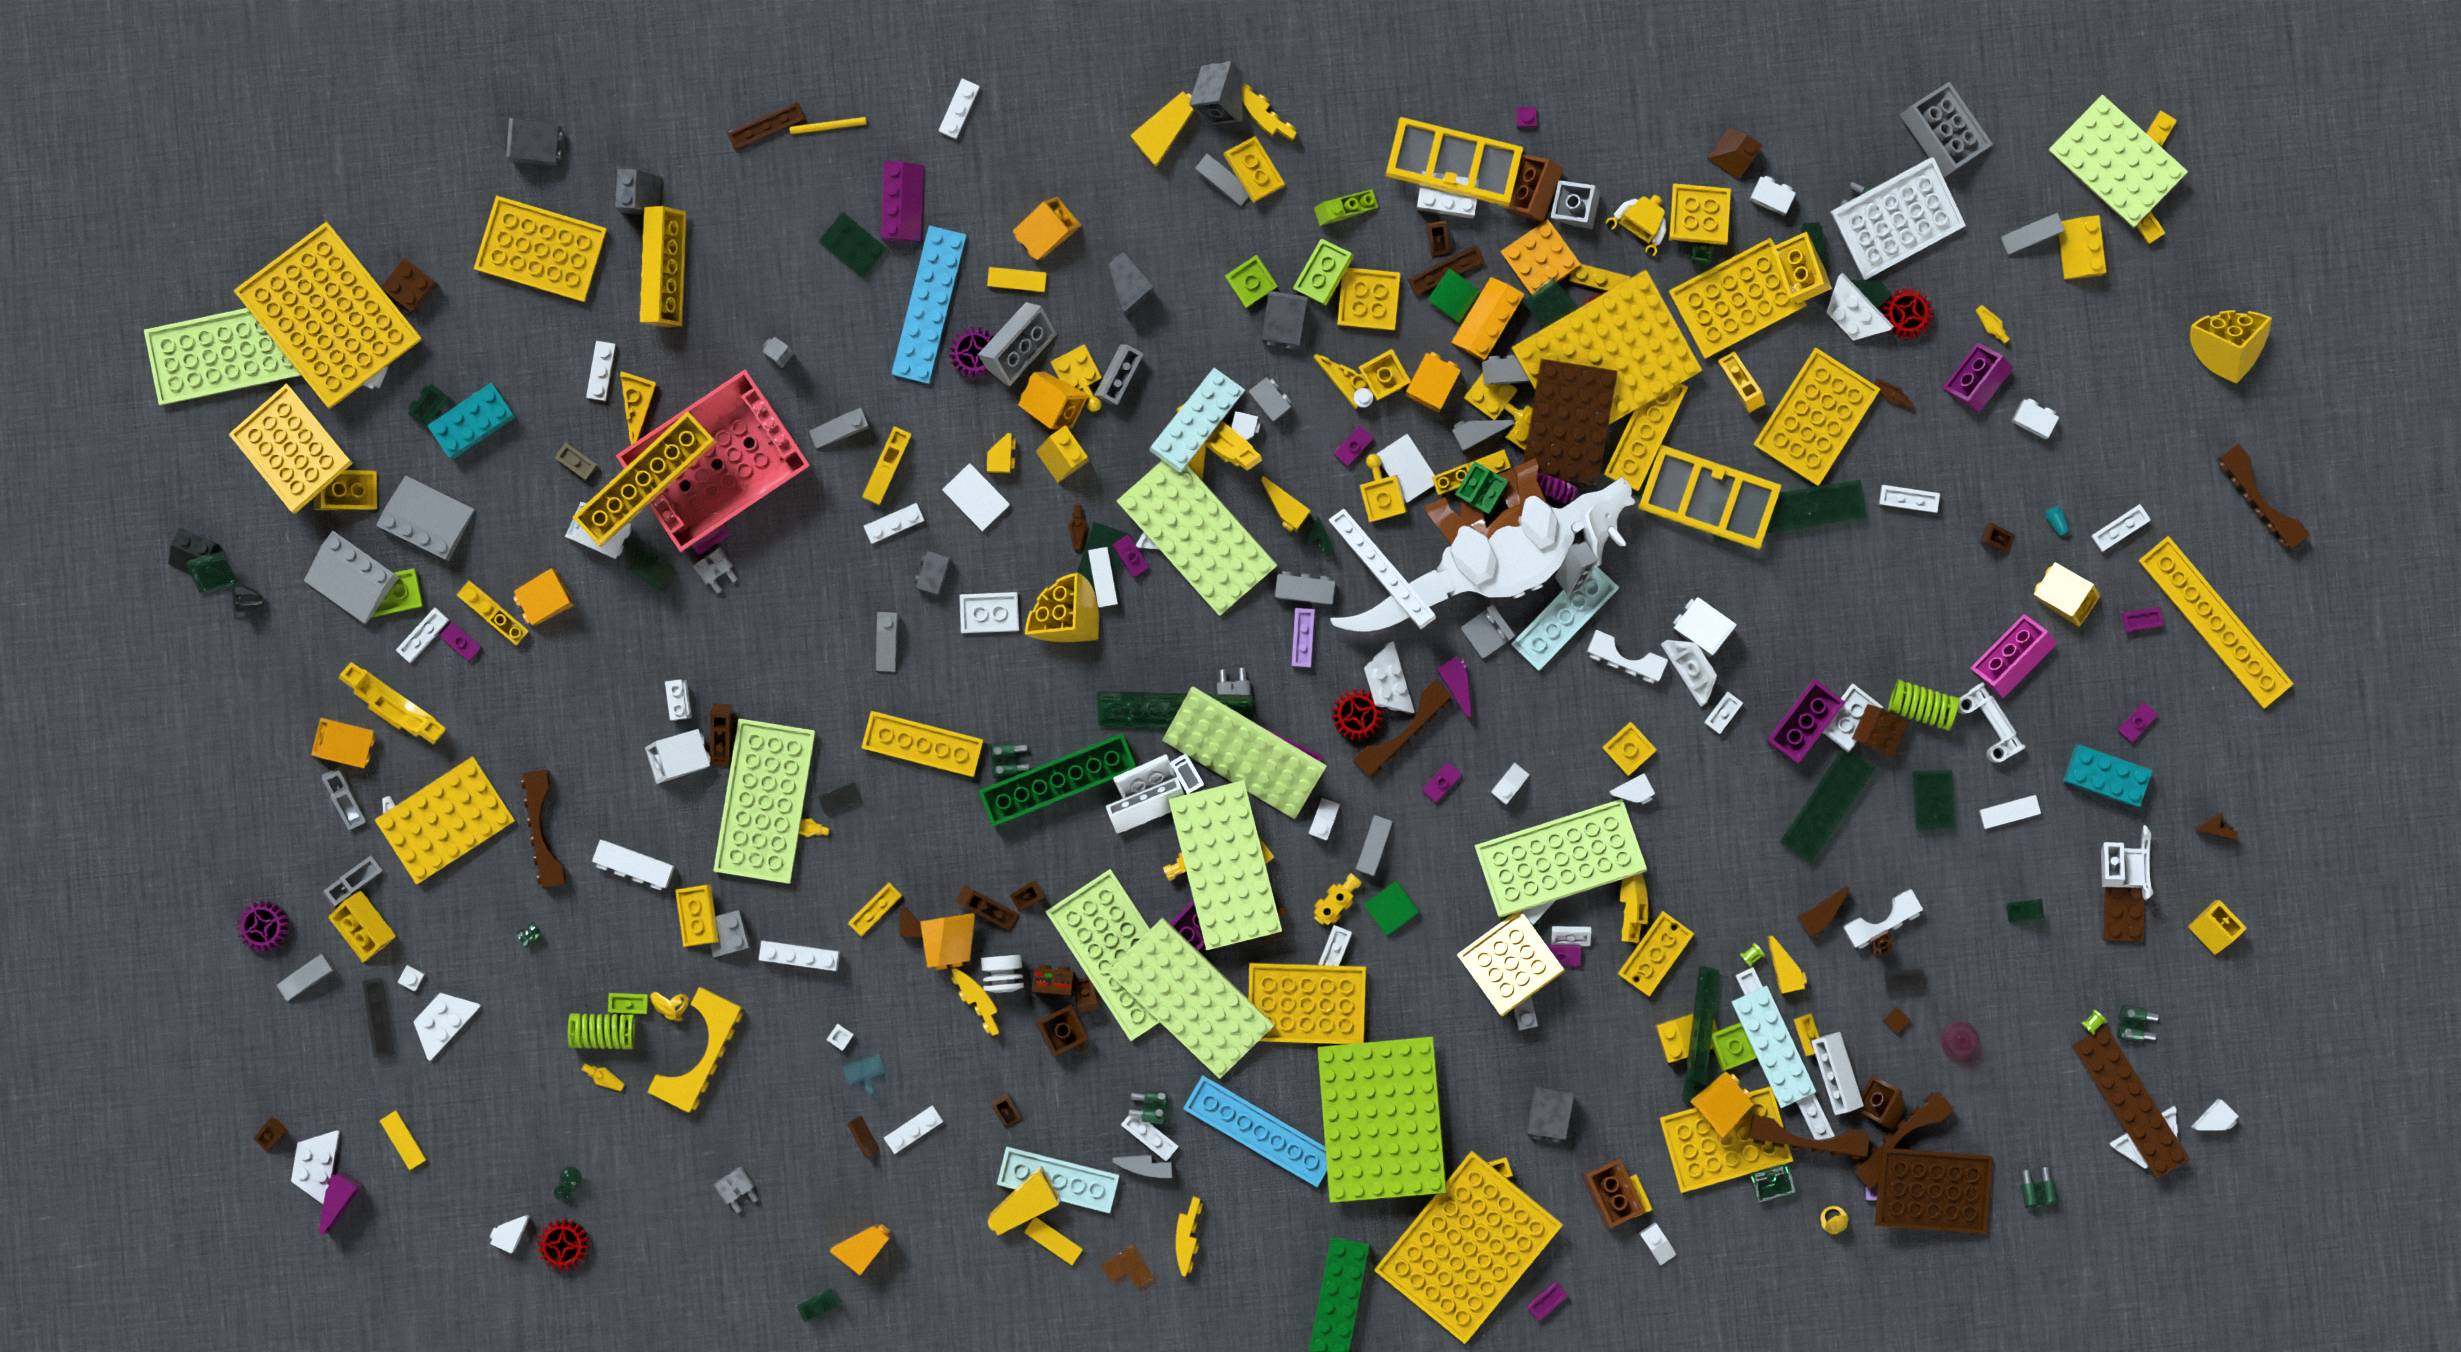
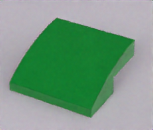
[1427,268,1480,324]
[1455,461,1510,516]
[1364,880,1419,936]

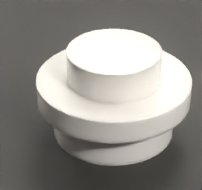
[1353,388,1373,408]

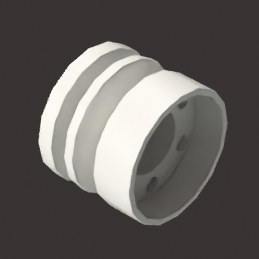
[981,955,1024,993]

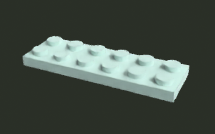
[1149,368,1245,473]
[1511,565,1619,671]
[1731,985,1816,1108]
[997,1147,1119,1213]

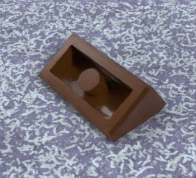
[847,1116,879,1157]

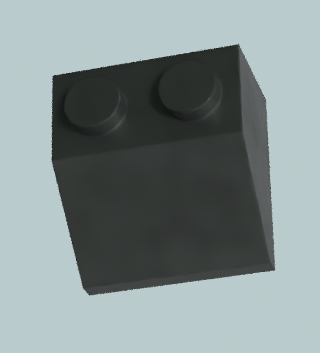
[168,527,220,580]

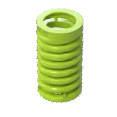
[1888,679,1959,731]
[568,1013,635,1050]

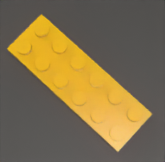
[1603,383,1688,491]
[861,711,984,777]

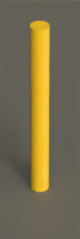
[789,117,867,134]

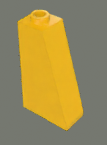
[1130,91,1195,167]
[988,1166,1060,1236]

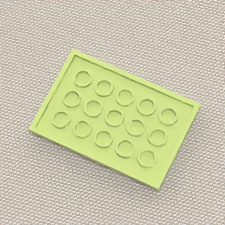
[2049,94,2188,228]

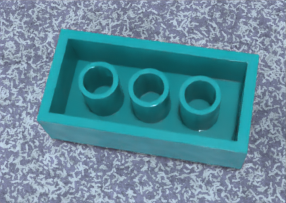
[427,382,516,460]
[2062,745,2153,807]

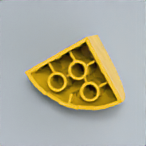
[2190,310,2272,384]
[1025,573,1099,642]

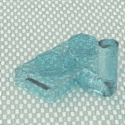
[842,1054,885,1094]

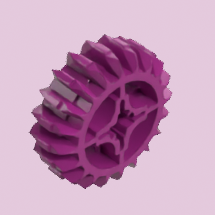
[948,326,994,379]
[1536,473,1578,505]
[236,900,289,952]

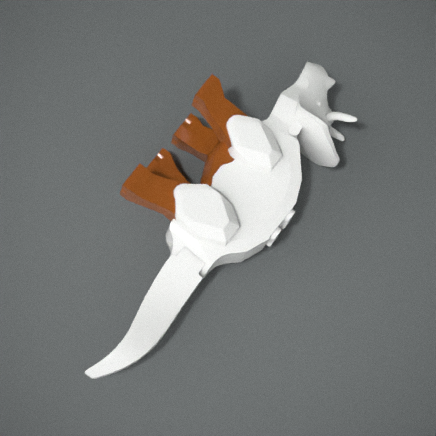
[1330,459,1635,631]

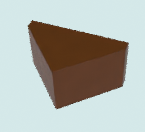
[1426,220,1450,257]
[1980,523,2014,553]
[1010,880,1045,912]
[899,906,922,937]
[990,1093,1022,1128]

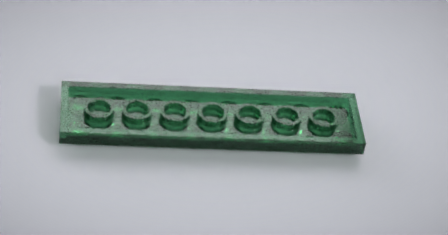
[1708,479,1867,543]
[1097,691,1253,728]

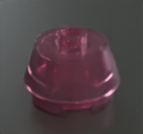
[1941,1022,1980,1060]

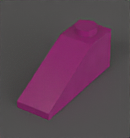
[1436,657,1471,718]

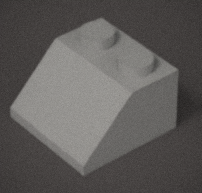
[1551,181,1601,229]
[709,910,751,958]

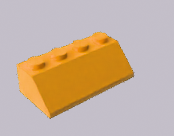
[1451,277,1525,362]

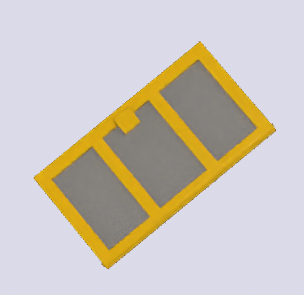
[1385,117,1523,207]
[1638,445,1782,550]

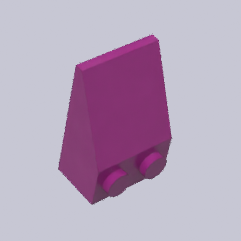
[319,1172,363,1236]

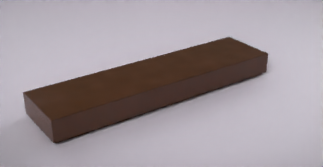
[727,102,805,151]
[1408,245,1485,297]

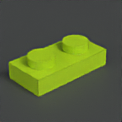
[608,993,648,1014]

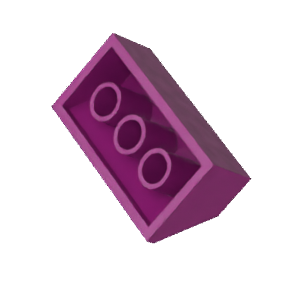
[881,161,924,242]
[1765,679,1846,764]

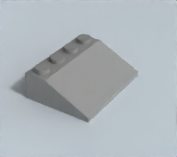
[1900,82,1993,178]
[376,475,475,561]
[304,531,399,624]

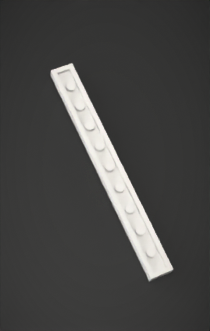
[1735,967,1835,1140]

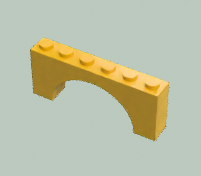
[647,987,743,1113]

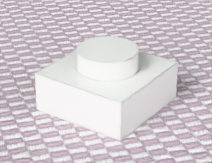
[398,965,425,991]
[827,1024,854,1051]

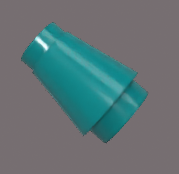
[2045,505,2069,535]

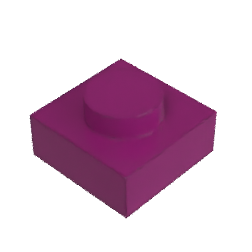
[1517,107,1537,128]

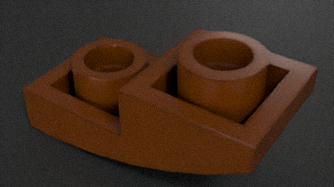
[1869,930,1893,957]

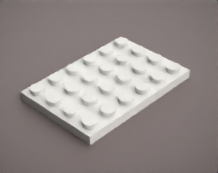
[1830,157,1966,280]

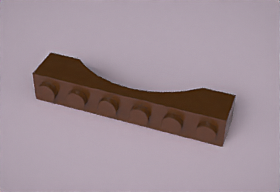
[2217,443,2310,550]
[1352,679,1452,777]
[521,769,567,888]
[1853,1092,1955,1190]
[1749,1115,1870,1159]

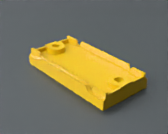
[1617,911,1694,996]

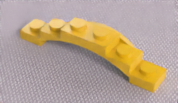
[1176,404,1262,471]
[339,662,446,745]

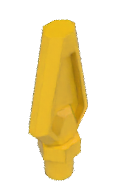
[1976,305,2010,344]
[799,819,830,837]
[582,1063,625,1092]

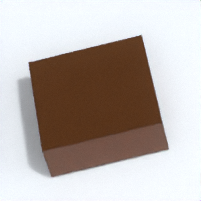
[1882,1006,1910,1034]

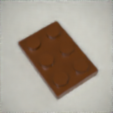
[2103,887,2145,941]

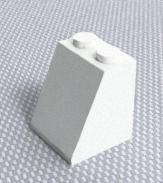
[565,502,631,559]
[1673,598,1736,657]
[645,729,710,784]

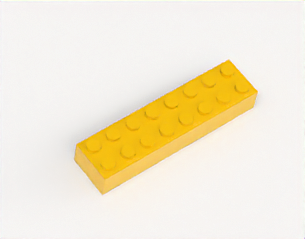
[573,411,716,547]

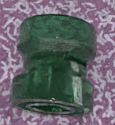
[516,922,543,948]

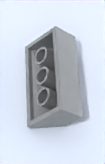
[978,302,1057,386]

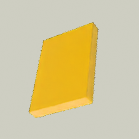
[1223,136,1286,203]
[675,884,719,947]

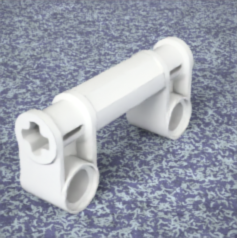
[1957,682,2026,763]

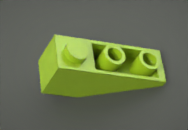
[1314,189,1378,226]

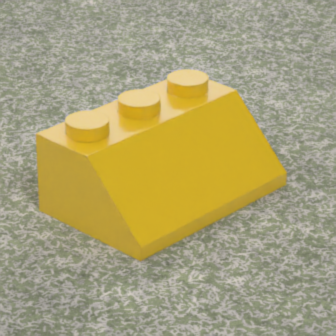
[2058,215,2106,280]
[328,890,396,963]

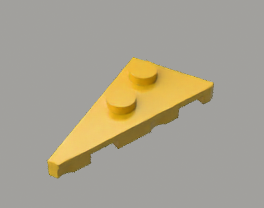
[1313,354,1374,409]
[620,371,657,445]

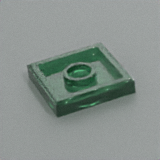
[186,551,237,593]

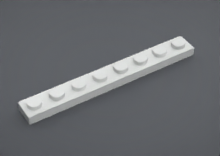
[1329,509,1436,629]

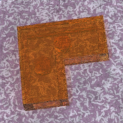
[1101,1245,1154,1289]

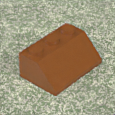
[1502,154,1564,221]
[1581,1158,1645,1228]

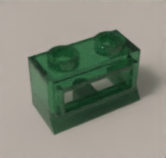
[1801,222,1825,263]
[408,384,452,429]
[1749,1163,1795,1202]
[796,1288,842,1323]

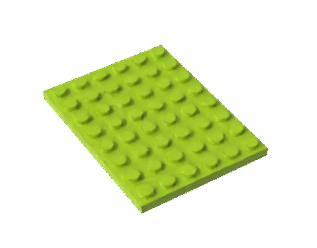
[1317,1037,1447,1203]

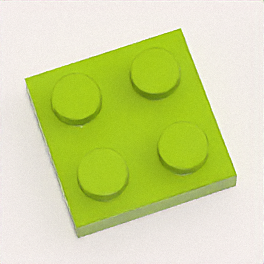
[1225,255,1278,308]
[1709,1022,1757,1071]

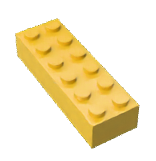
[640,206,686,327]

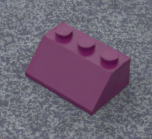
[1943,343,2014,413]

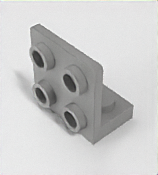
[1461,604,1515,659]

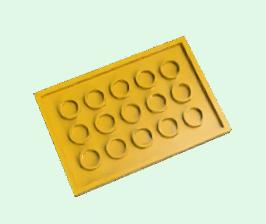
[474,196,607,302]
[1668,238,1807,359]
[1753,347,1880,486]
[229,383,353,514]
[375,756,515,885]
[1248,963,1366,1044]
[1659,1086,1793,1193]

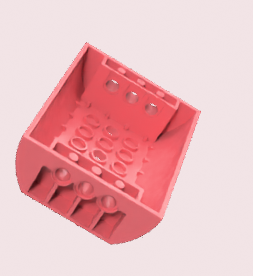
[616,369,810,552]

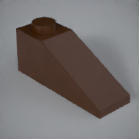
[710,703,732,766]
[955,885,1019,931]
[1797,886,1850,938]

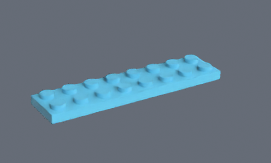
[892,226,967,384]
[1183,1075,1327,1187]

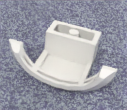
[2101,825,2153,900]

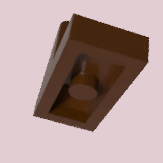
[2195,812,2238,840]
[1073,977,1098,1013]
[254,1117,288,1152]

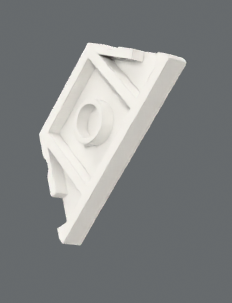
[1826,273,1894,340]
[1661,640,1717,707]
[1364,641,1415,715]
[414,993,481,1061]
[2109,1106,2178,1168]
[291,1130,340,1204]

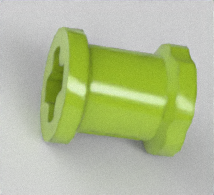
[1740,943,1765,968]
[2081,1009,2107,1035]

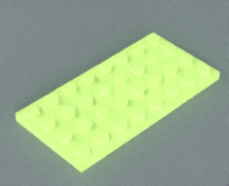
[144,308,301,406]
[1117,460,1278,616]
[1162,686,1326,819]
[714,719,816,884]
[1169,780,1282,950]
[1475,799,1647,918]
[1046,869,1159,1041]
[1108,917,1274,1079]

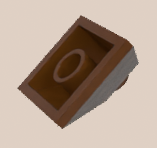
[1707,127,1763,180]
[1855,1075,1903,1131]

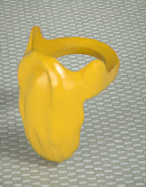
[650,992,689,1021]
[1820,1206,1849,1235]

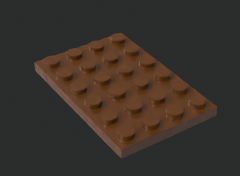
[1523,358,1618,485]
[1875,1147,1993,1234]

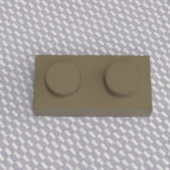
[554,442,598,481]

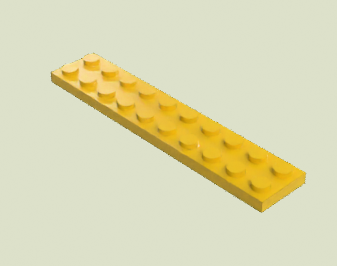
[2138,536,2294,709]

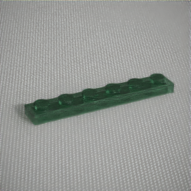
[1685,966,1720,1084]

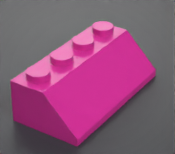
[1970,614,2057,698]

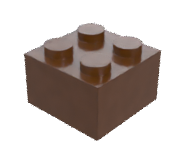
[380,258,438,314]
[1852,704,1908,758]

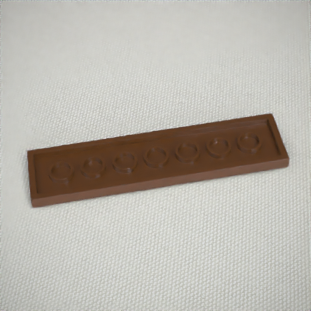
[2072,1025,2190,1179]

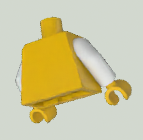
[1606,195,1666,256]

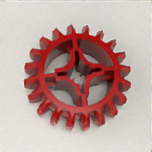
[1881,287,1934,339]
[1331,688,1383,741]
[536,1218,590,1271]

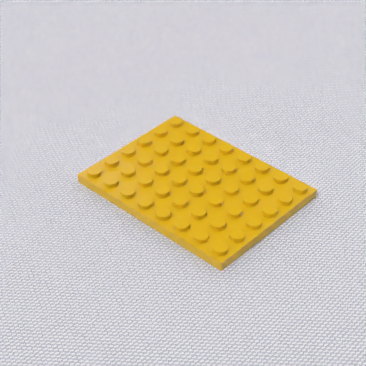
[233,221,422,409]
[1511,270,1702,425]
[1374,1150,1563,1344]

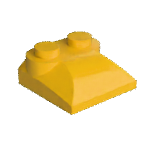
[1358,349,1411,401]

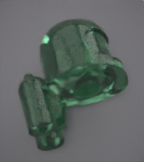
[553,1166,582,1203]

